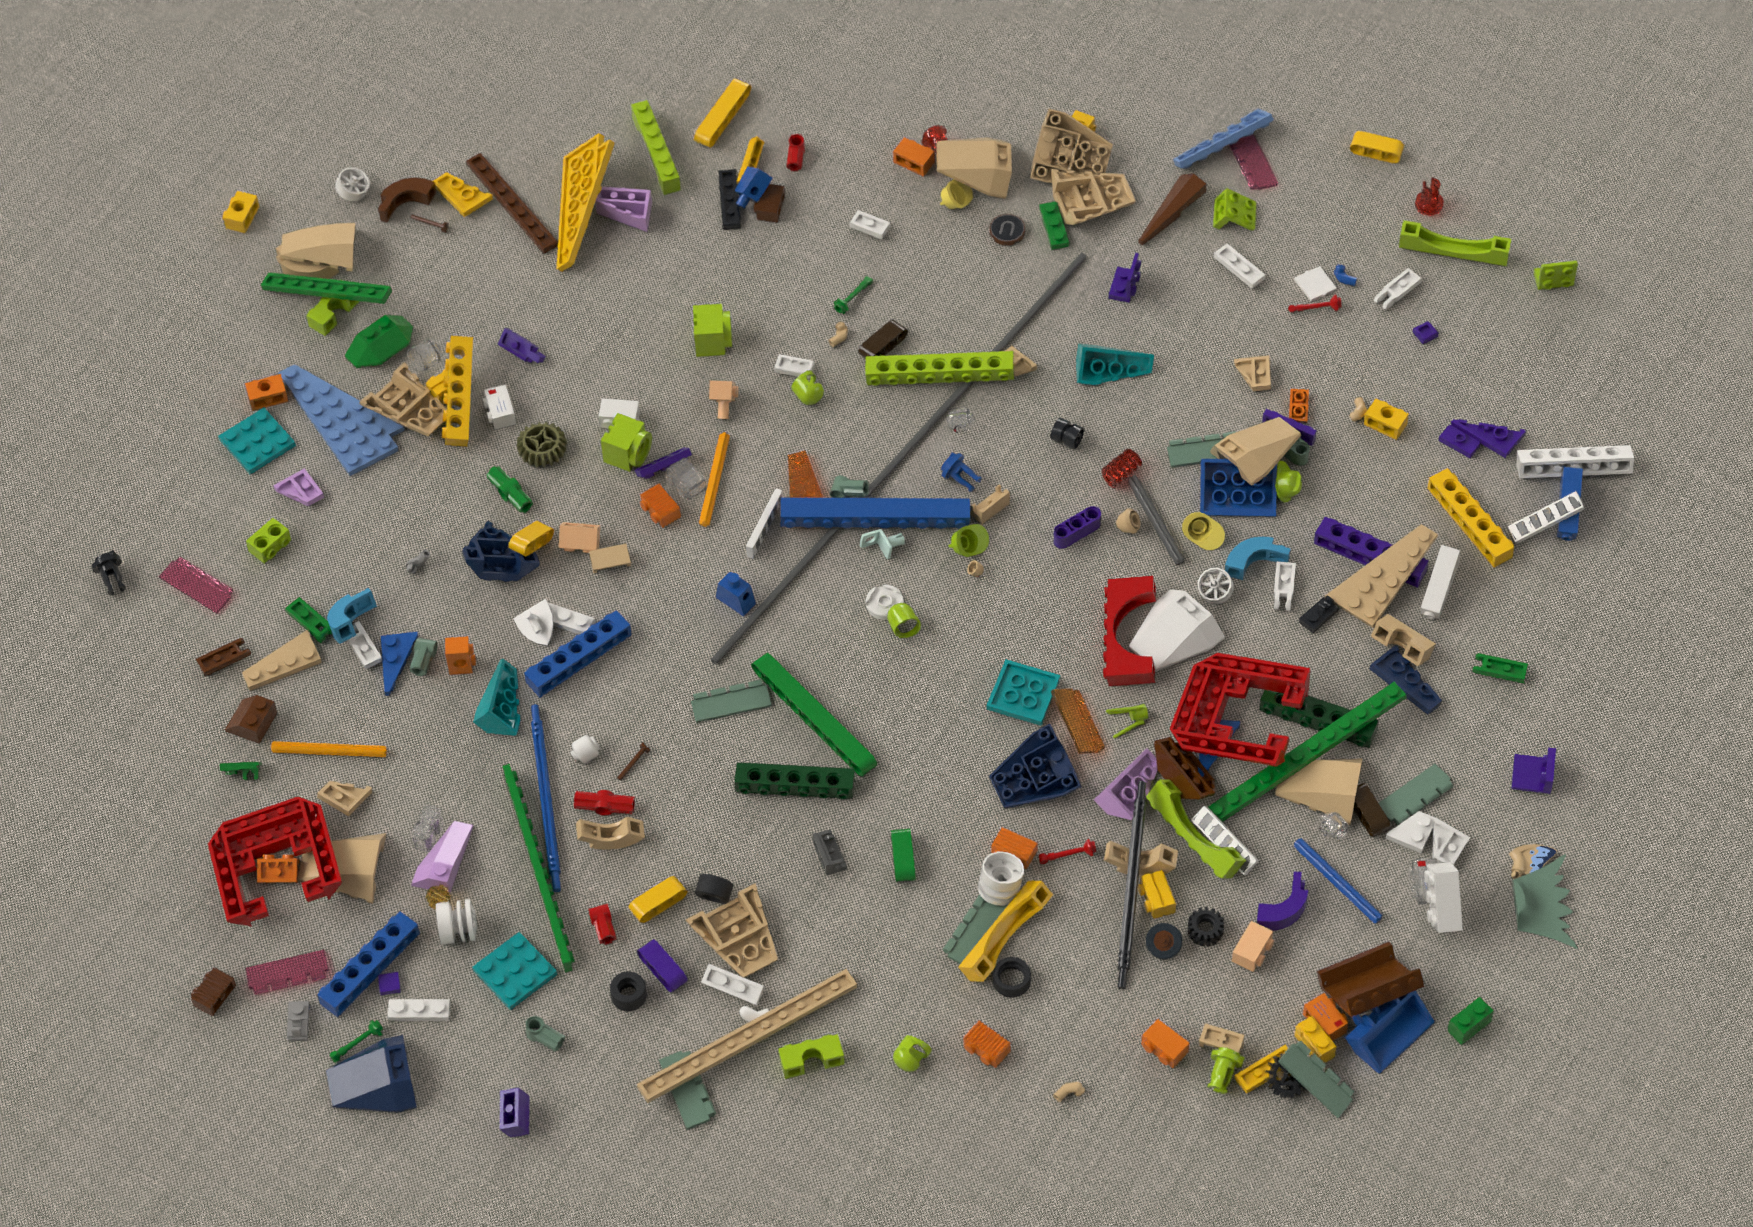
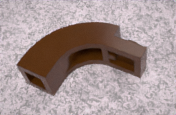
[378,177,437,223]

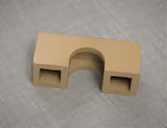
[1371,614,1436,666]

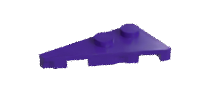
[1451,419,1526,458]

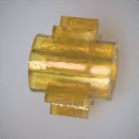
[426,884,451,910]

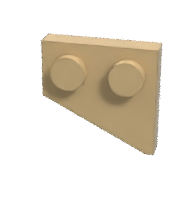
[1234,355,1271,391]
[317,781,372,816]

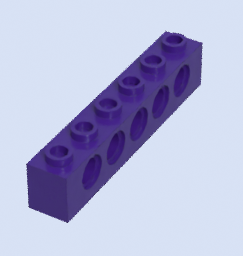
[1314,517,1429,588]

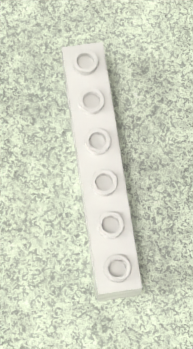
[1516,445,1634,478]

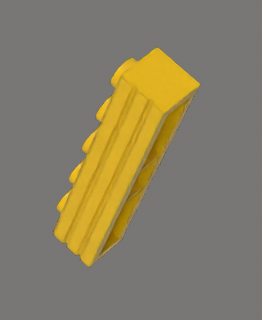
[737,136,765,183]

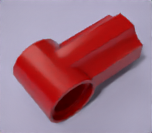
[786,134,805,172]
[588,904,616,945]

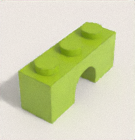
[306,280,360,336]
[778,1034,845,1079]

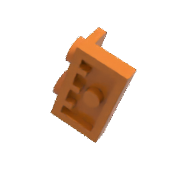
[257,855,300,883]

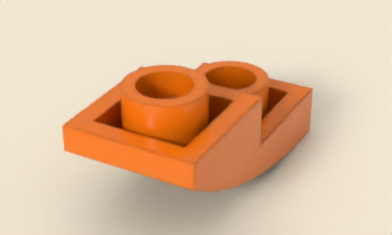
[1289,389,1309,423]

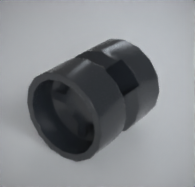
[1050,417,1085,450]

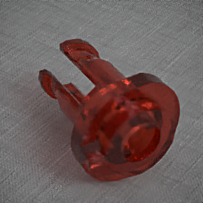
[921,125,948,154]
[1415,177,1444,216]

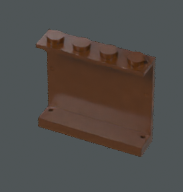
[1316,942,1425,1017]

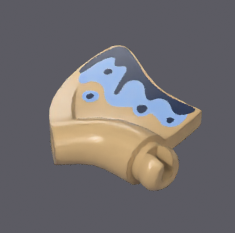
[1509,844,1557,879]

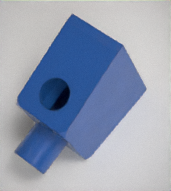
[735,167,773,209]
[716,572,756,617]

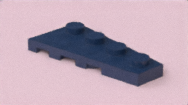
[1369,645,1442,715]

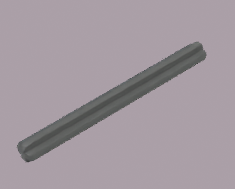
[1128,475,1184,565]

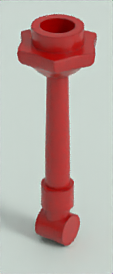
[1288,295,1342,313]
[1038,839,1097,864]

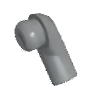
[406,550,431,573]

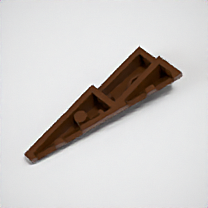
[1138,173,1207,246]

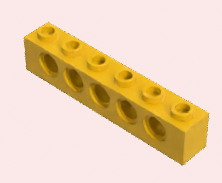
[442,336,473,447]
[1427,468,1514,568]

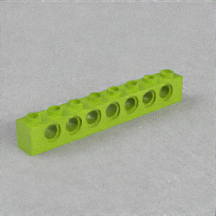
[865,351,1014,386]

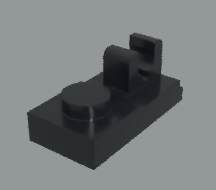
[1299,595,1339,633]

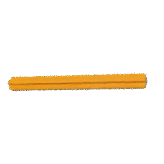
[699,432,730,527]
[271,741,387,757]

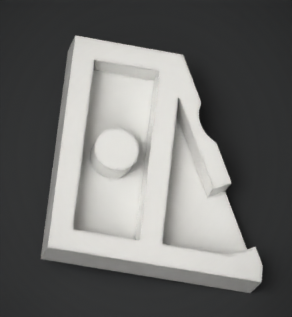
[1386,811,1436,853]
[1433,818,1470,865]

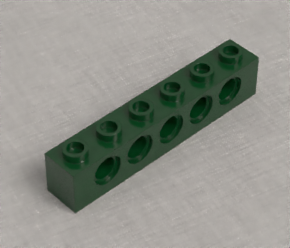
[1259,690,1379,748]
[734,762,855,800]

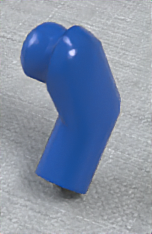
[1334,264,1357,286]

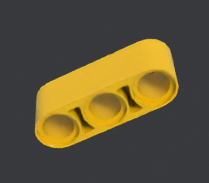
[1350,131,1404,163]
[508,521,554,557]
[628,876,688,923]

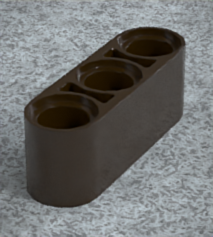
[858,319,908,359]
[1354,783,1391,837]

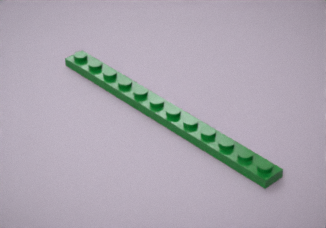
[1208,682,1407,822]
[502,764,575,973]

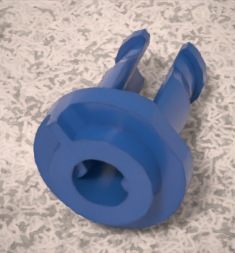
[941,452,982,492]

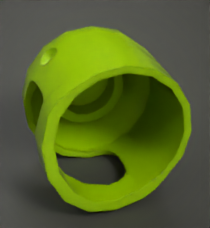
[791,370,824,405]
[887,603,921,638]
[893,1035,932,1072]

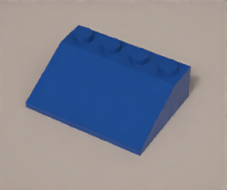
[1200,459,1277,517]

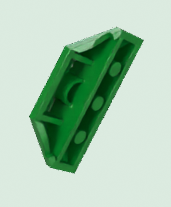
[345,314,414,368]

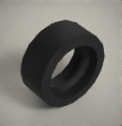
[992,957,1031,998]

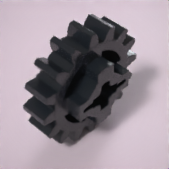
[1265,1053,1306,1098]

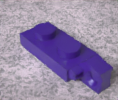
[498,328,546,363]

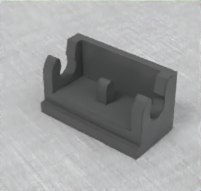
[812,830,847,876]

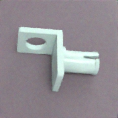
[860,529,905,559]

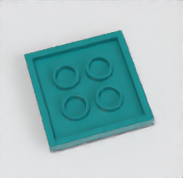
[218,407,296,475]
[986,659,1061,726]
[472,932,558,1011]

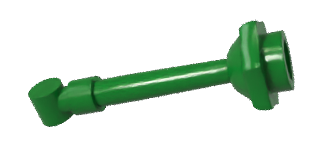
[833,276,873,314]
[330,1020,384,1062]

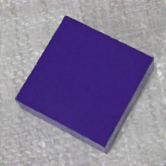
[1413,321,1439,345]
[378,972,401,996]

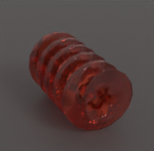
[1101,449,1142,489]

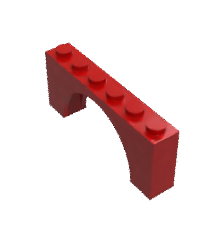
[1103,576,1156,686]

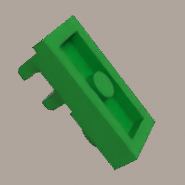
[219,762,262,780]

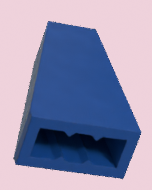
[1557,467,1583,541]

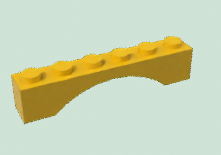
[958,881,1053,982]

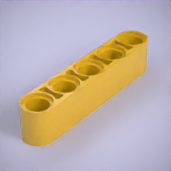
[694,79,752,148]

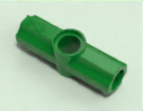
[486,466,533,513]

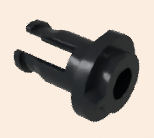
[91,550,126,595]

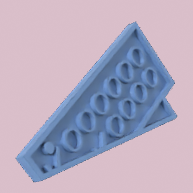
[278,364,405,476]

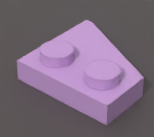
[273,468,324,506]

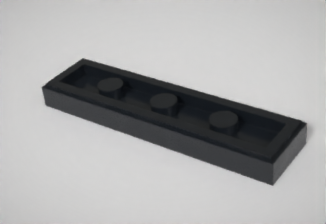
[718,169,741,230]

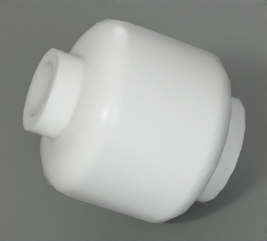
[570,735,601,764]

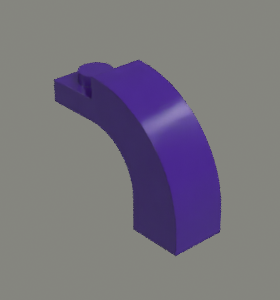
[1257,871,1308,931]

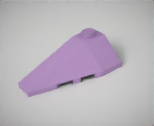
[1094,748,1157,820]
[412,821,473,894]

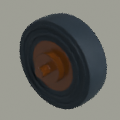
[1146,923,1183,959]

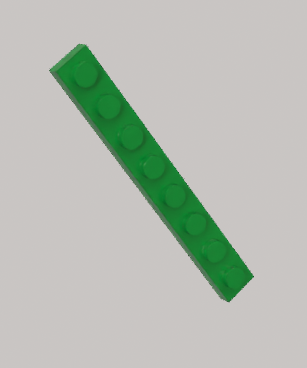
[261,272,392,304]

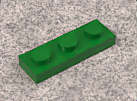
[1039,201,1069,250]

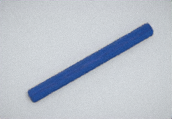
[1294,838,1382,924]

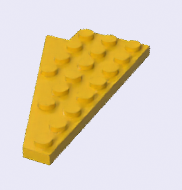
[557,133,615,272]

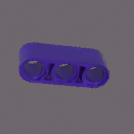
[1053,506,1101,549]
[637,939,688,993]

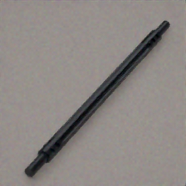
[1117,781,1146,989]

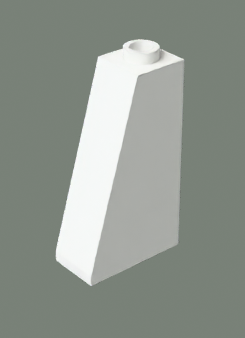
[1421,545,1460,619]

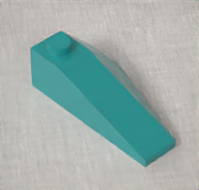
[1076,343,1154,385]
[473,658,521,736]

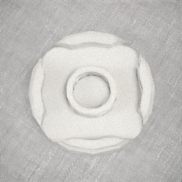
[866,585,904,620]

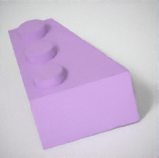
[595,187,652,232]

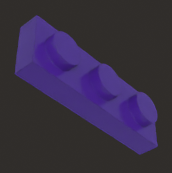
[1262,409,1317,446]
[635,447,692,479]

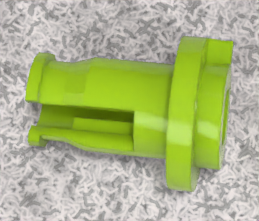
[1207,1047,1245,1094]

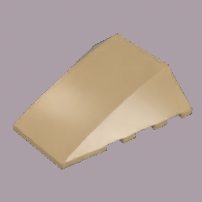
[1051,169,1135,225]
[280,223,356,271]
[359,362,446,437]
[1275,758,1363,825]
[298,833,386,904]
[685,883,778,978]

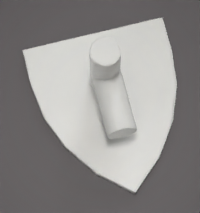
[513,599,553,645]

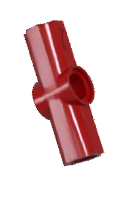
[574,790,635,816]

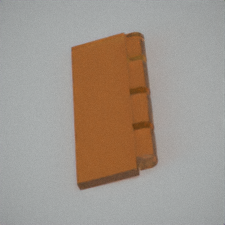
[1051,688,1105,754]

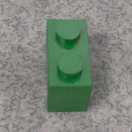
[1447,997,1494,1045]

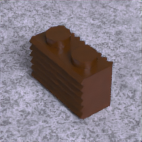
[754,184,785,223]
[191,967,236,1016]

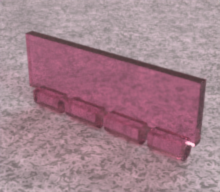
[1229,133,1278,190]
[159,557,233,614]
[245,949,329,995]

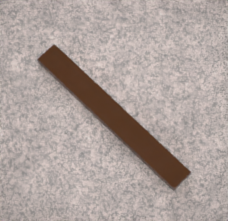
[466,153,558,254]

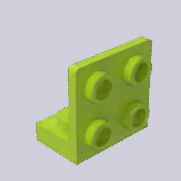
[1213,188,1256,231]
[1533,260,1578,290]

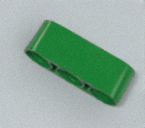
[891,828,916,882]

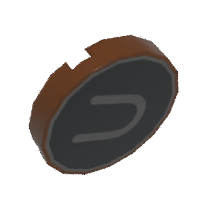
[990,214,1025,246]

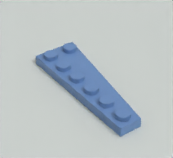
[1173,109,1274,169]

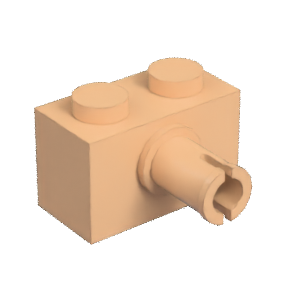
[709,380,739,419]

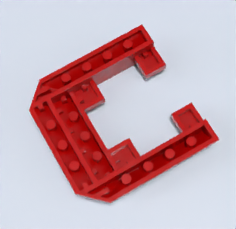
[1170,653,1311,766]
[208,797,342,927]

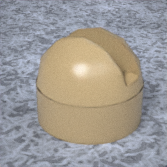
[967,560,984,577]

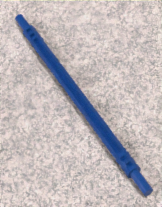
[531,704,561,892]

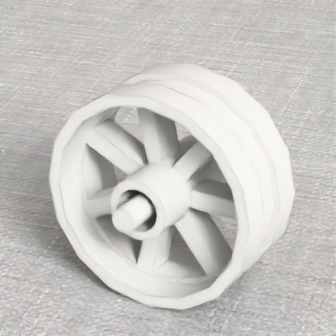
[335,168,370,201]
[1198,568,1234,604]

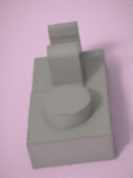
[287,1001,310,1041]

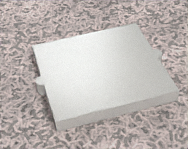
[1294,266,1337,302]

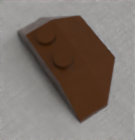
[1154,737,1215,799]

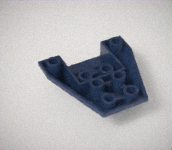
[989,724,1082,809]
[326,1035,417,1113]

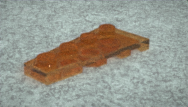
[788,450,823,498]

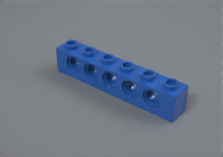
[524,610,632,698]
[317,911,420,1018]

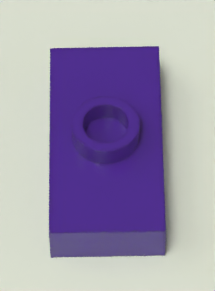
[1438,424,1481,458]

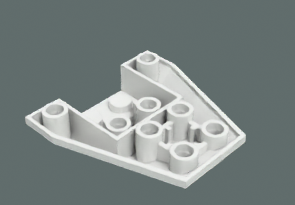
[1129,589,1225,672]

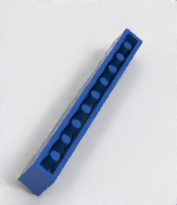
[780,498,970,529]

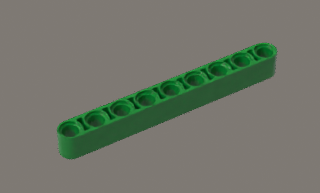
[751,653,877,777]

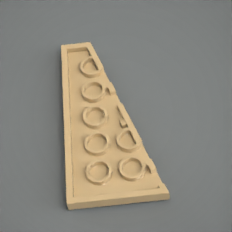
[1325,524,1438,628]

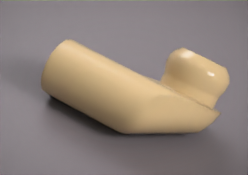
[828,322,848,347]
[1350,397,1367,422]
[1053,1081,1085,1102]

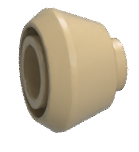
[1116,508,1141,534]

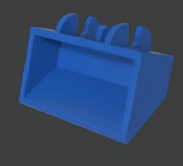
[1345,990,1435,1074]

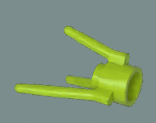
[1106,704,1148,739]

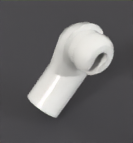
[740,1006,769,1022]

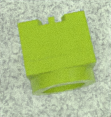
[693,304,732,357]
[600,413,652,472]

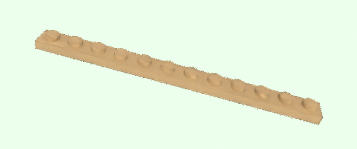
[637,969,857,1103]

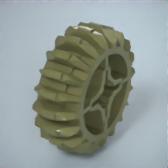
[517,421,567,468]

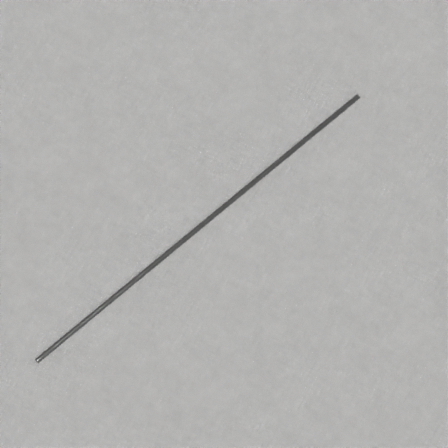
[711,253,1086,665]

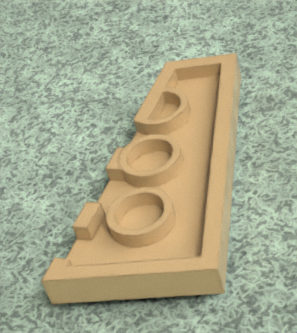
[242,630,322,691]

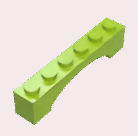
[631,100,681,195]
[1399,220,1512,266]
[1146,779,1246,879]

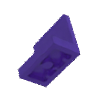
[1108,253,1142,303]
[1511,747,1556,794]

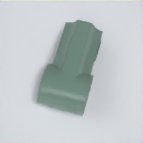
[830,475,869,498]
[410,638,438,676]
[525,1016,565,1052]

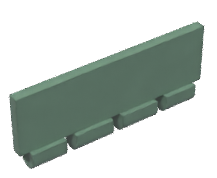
[1167,431,1236,468]
[691,679,772,723]
[1379,764,1453,825]
[943,894,1008,964]
[1278,1040,1354,1118]
[659,1051,716,1130]

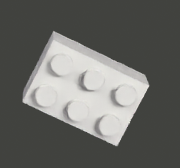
[1424,862,1463,933]

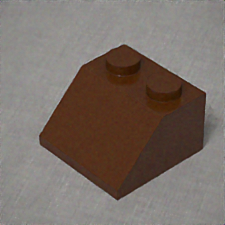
[225,695,277,744]

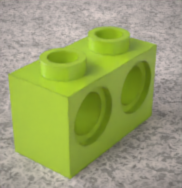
[246,518,291,563]

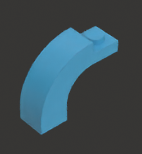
[1224,536,1291,580]
[327,588,377,644]

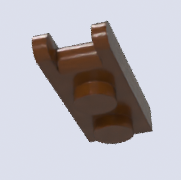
[196,638,251,677]

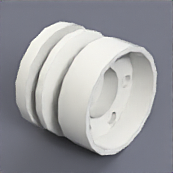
[978,852,1024,906]
[436,899,477,945]

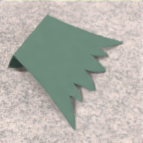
[1512,854,1578,949]

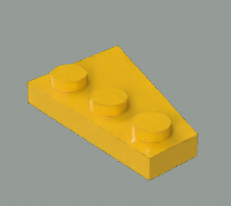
[433,172,493,217]

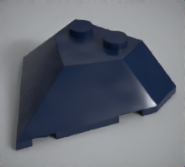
[462,521,540,582]

